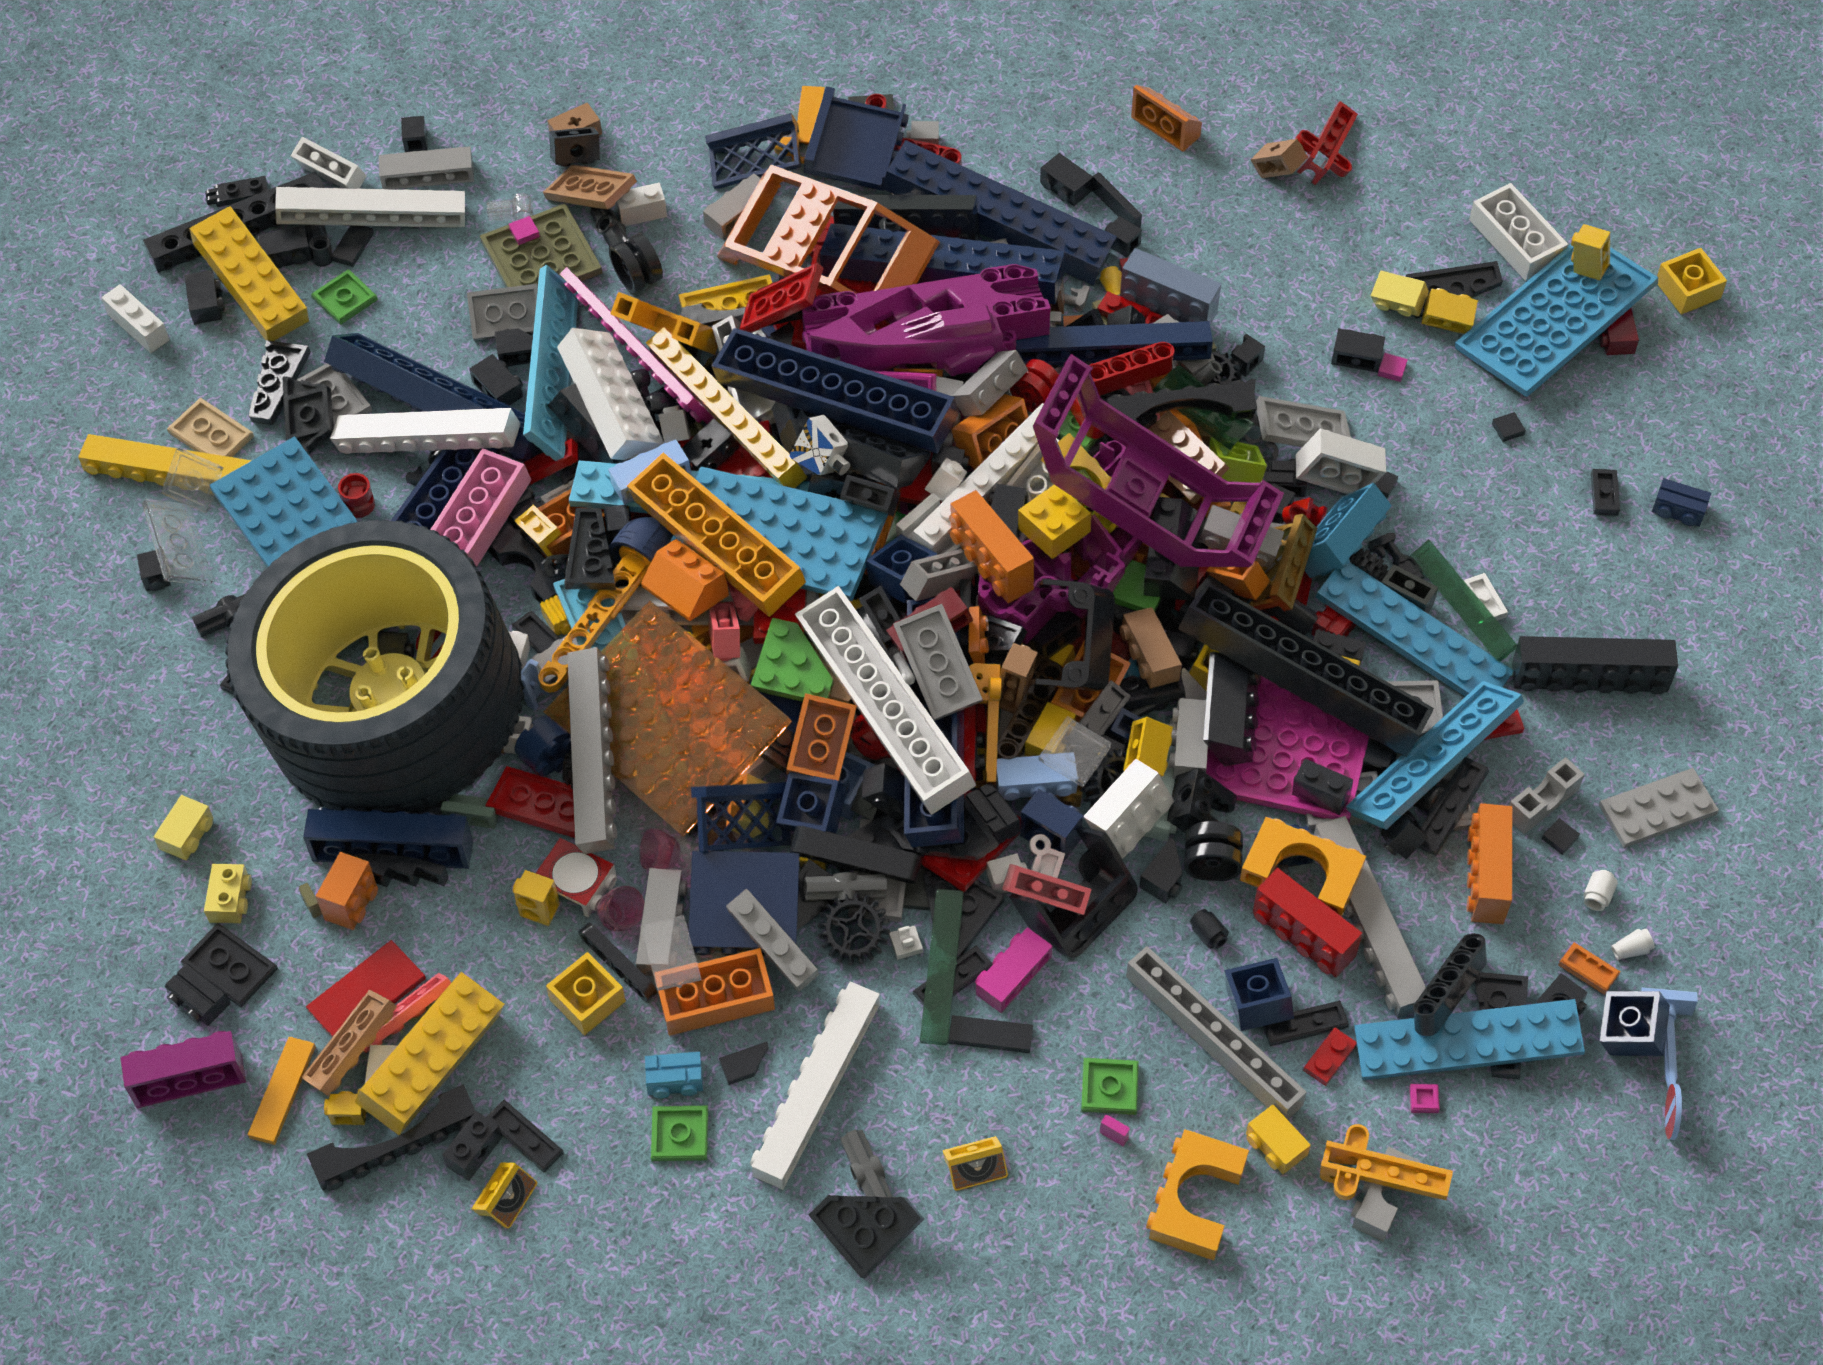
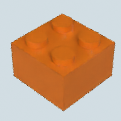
[316,852,378,930]

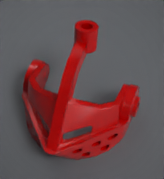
[850,714,892,760]

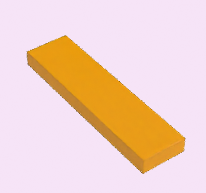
[247,1037,316,1145]

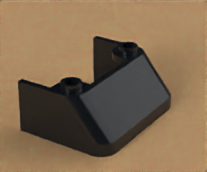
[1029,579,1115,691]
[1009,826,1138,958]

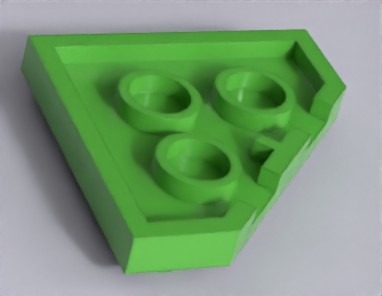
[751,618,834,702]

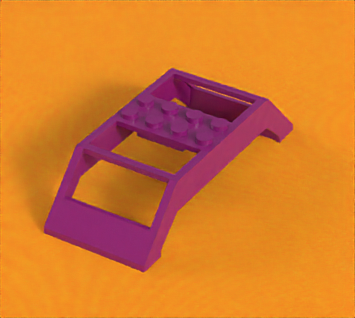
[1033,354,1284,567]

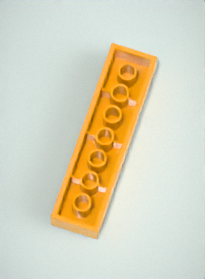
[627,452,806,617]

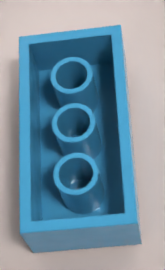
[1304,483,1392,578]

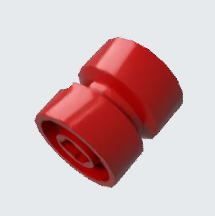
[338,473,375,518]

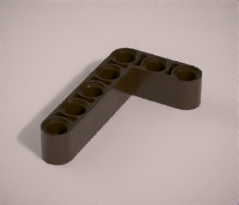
[992,653,1063,759]

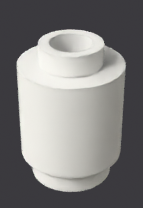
[1583,870,1618,911]

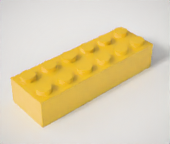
[189,206,309,341]
[355,972,505,1135]

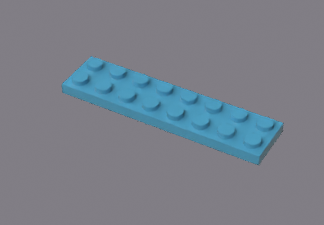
[1315,562,1514,697]
[1346,681,1524,830]
[1354,999,1585,1080]

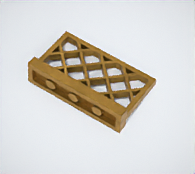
[1239,514,1318,611]

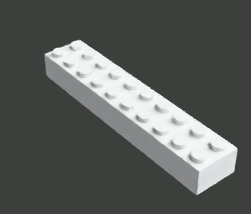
[795,586,976,815]

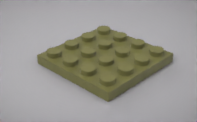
[480,203,602,288]

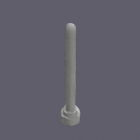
[887,644,915,685]

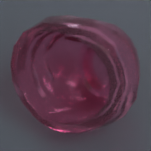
[639,828,681,871]
[597,886,645,932]

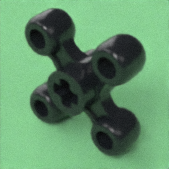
[630,369,668,437]

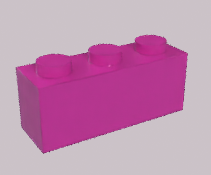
[975,927,1053,1013]

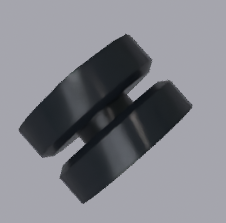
[609,233,663,294]
[1184,821,1243,881]

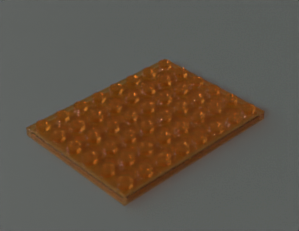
[543,601,792,837]

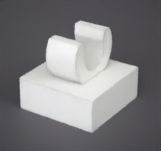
[889,926,923,960]

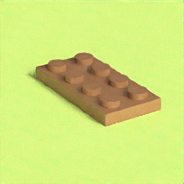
[543,165,637,210]
[1149,410,1229,504]
[301,990,397,1096]

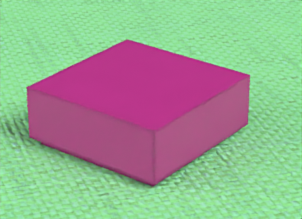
[508,216,540,245]
[1378,353,1408,382]
[1409,1084,1440,1113]
[1100,1115,1130,1147]

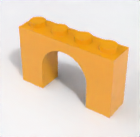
[610,292,718,355]
[1240,817,1366,917]
[1146,1129,1249,1261]

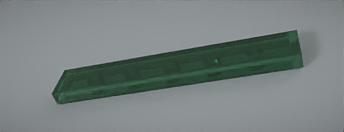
[1410,539,1517,662]
[920,889,964,1045]

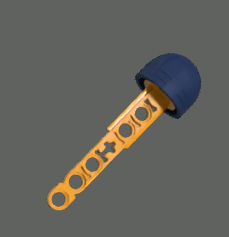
[538,517,674,693]

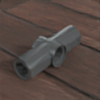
[804,873,887,903]
[840,1129,892,1197]

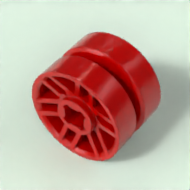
[1009,359,1059,413]

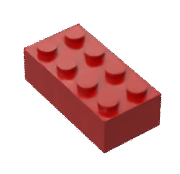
[1252,868,1362,978]

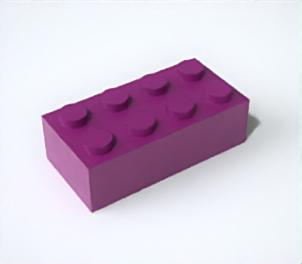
[120,1031,246,1109]

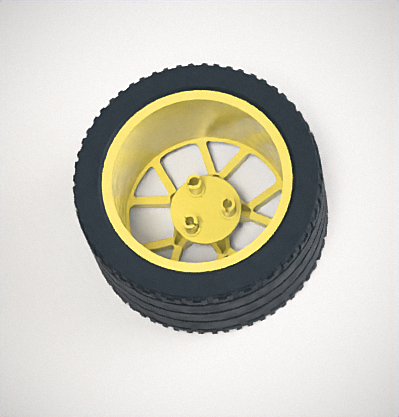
[225,520,524,814]

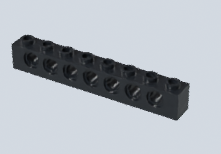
[143,171,325,273]

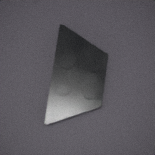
[282,376,334,454]

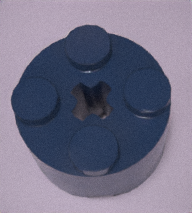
[514,716,571,777]

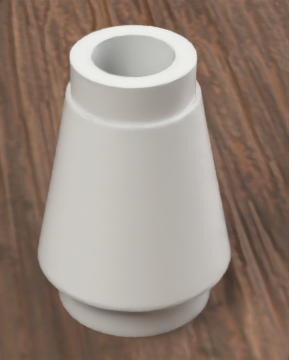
[1611,929,1655,960]

